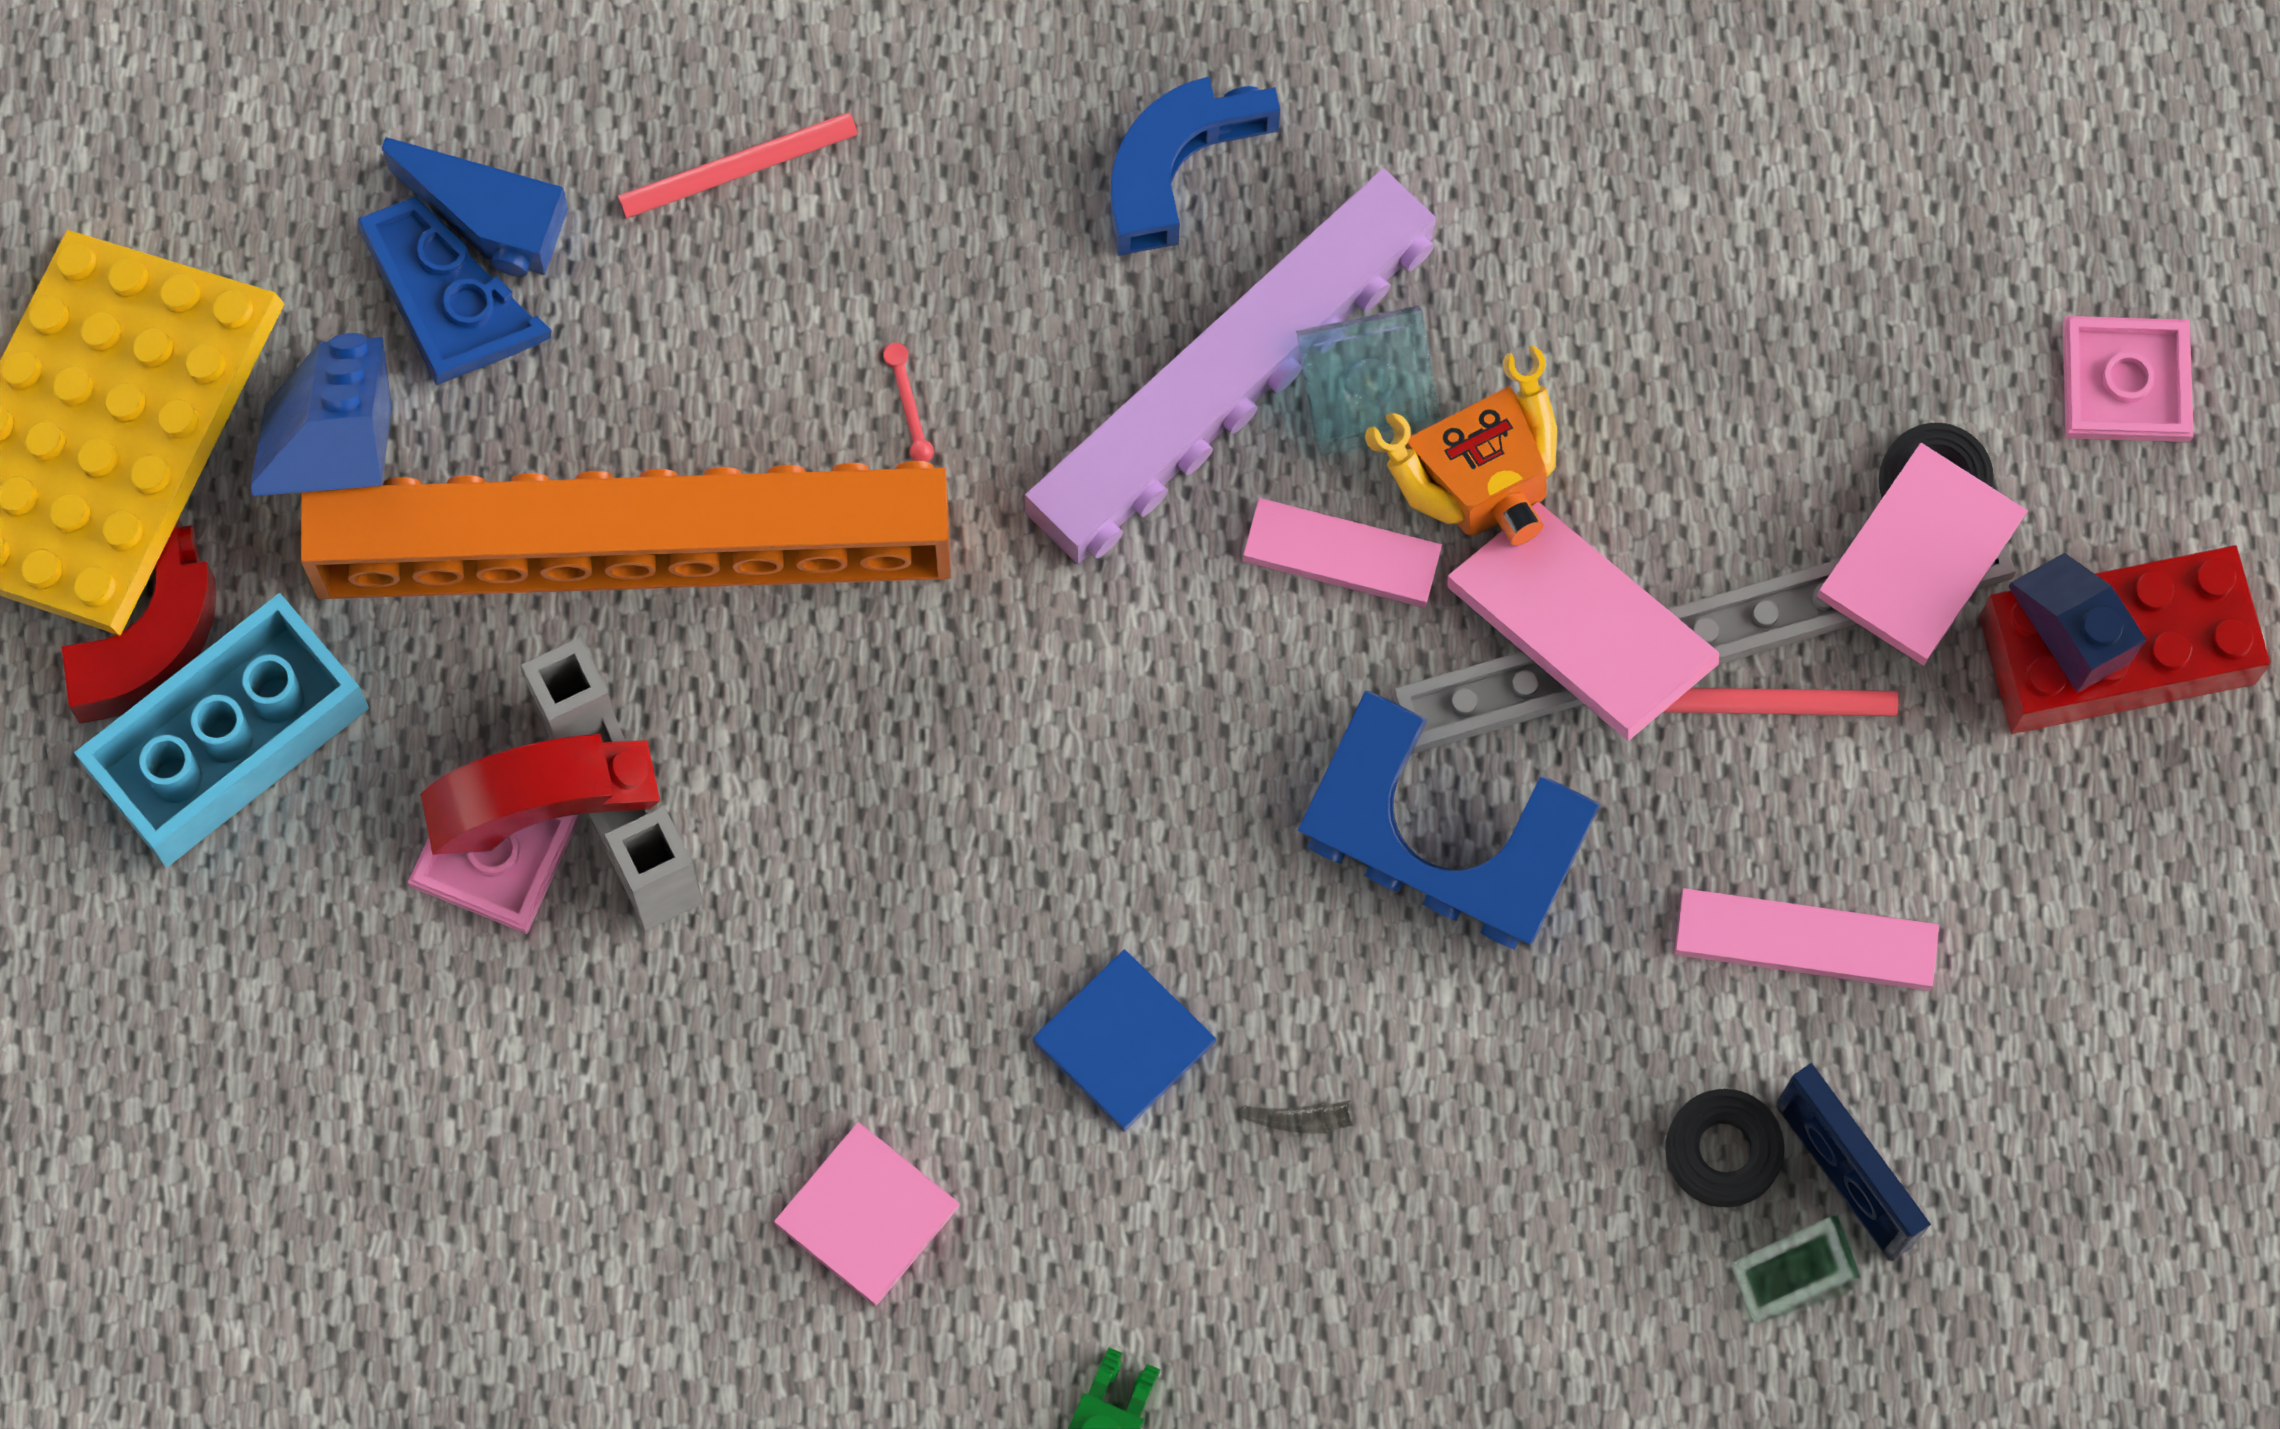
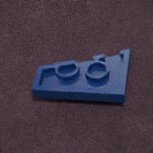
[358,197,552,385]

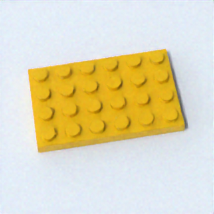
[0,230,285,636]

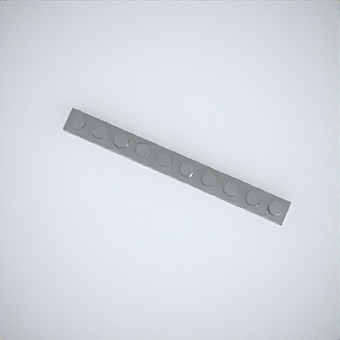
[1393,546,2016,754]

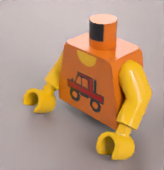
[1365,346,1557,546]

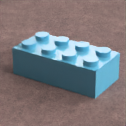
[74,593,369,868]

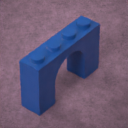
[1297,691,1601,950]

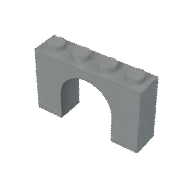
[521,637,703,931]

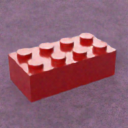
[1979,545,2271,734]

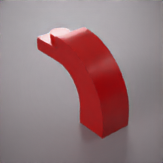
[61,519,216,724]
[420,734,660,855]

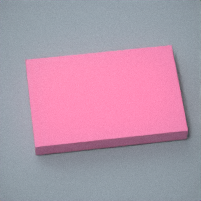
[1817,443,2028,666]

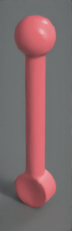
[883,343,934,462]

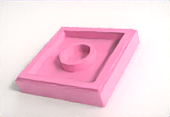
[2063,316,2193,442]
[407,814,580,934]
[774,1122,959,1307]

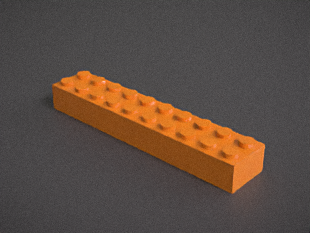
[301,461,951,599]

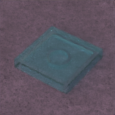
[1296,306,1441,456]

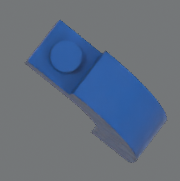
[1111,76,1280,256]

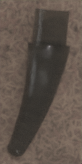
[1239,1100,1355,1134]

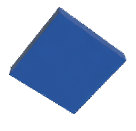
[1032,949,1216,1132]

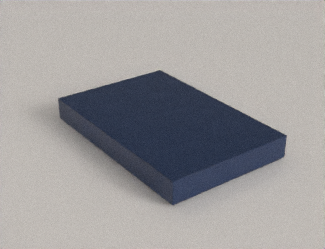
[1776,1062,1931,1261]

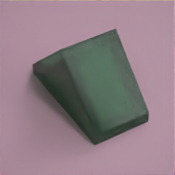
[1731,1215,1861,1325]

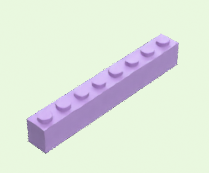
[1025,168,1436,565]

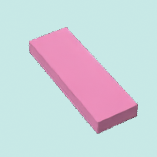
[1243,498,1442,608]

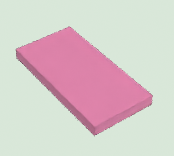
[1448,502,1719,741]

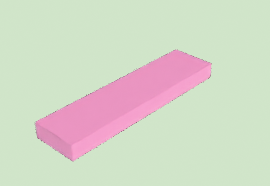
[1674,888,1939,991]

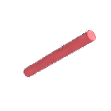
[617,112,858,219]
[1662,688,1898,716]

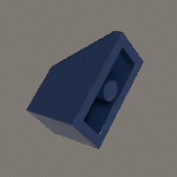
[2008,553,2147,693]

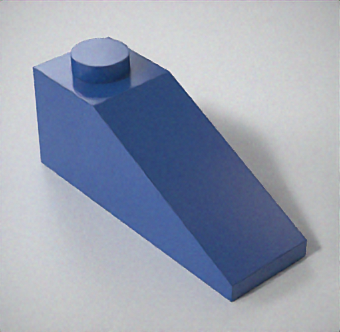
[382,137,568,277]

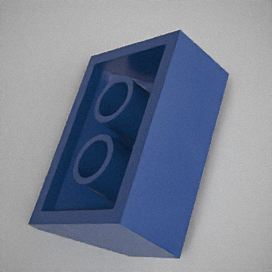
[251,333,392,496]

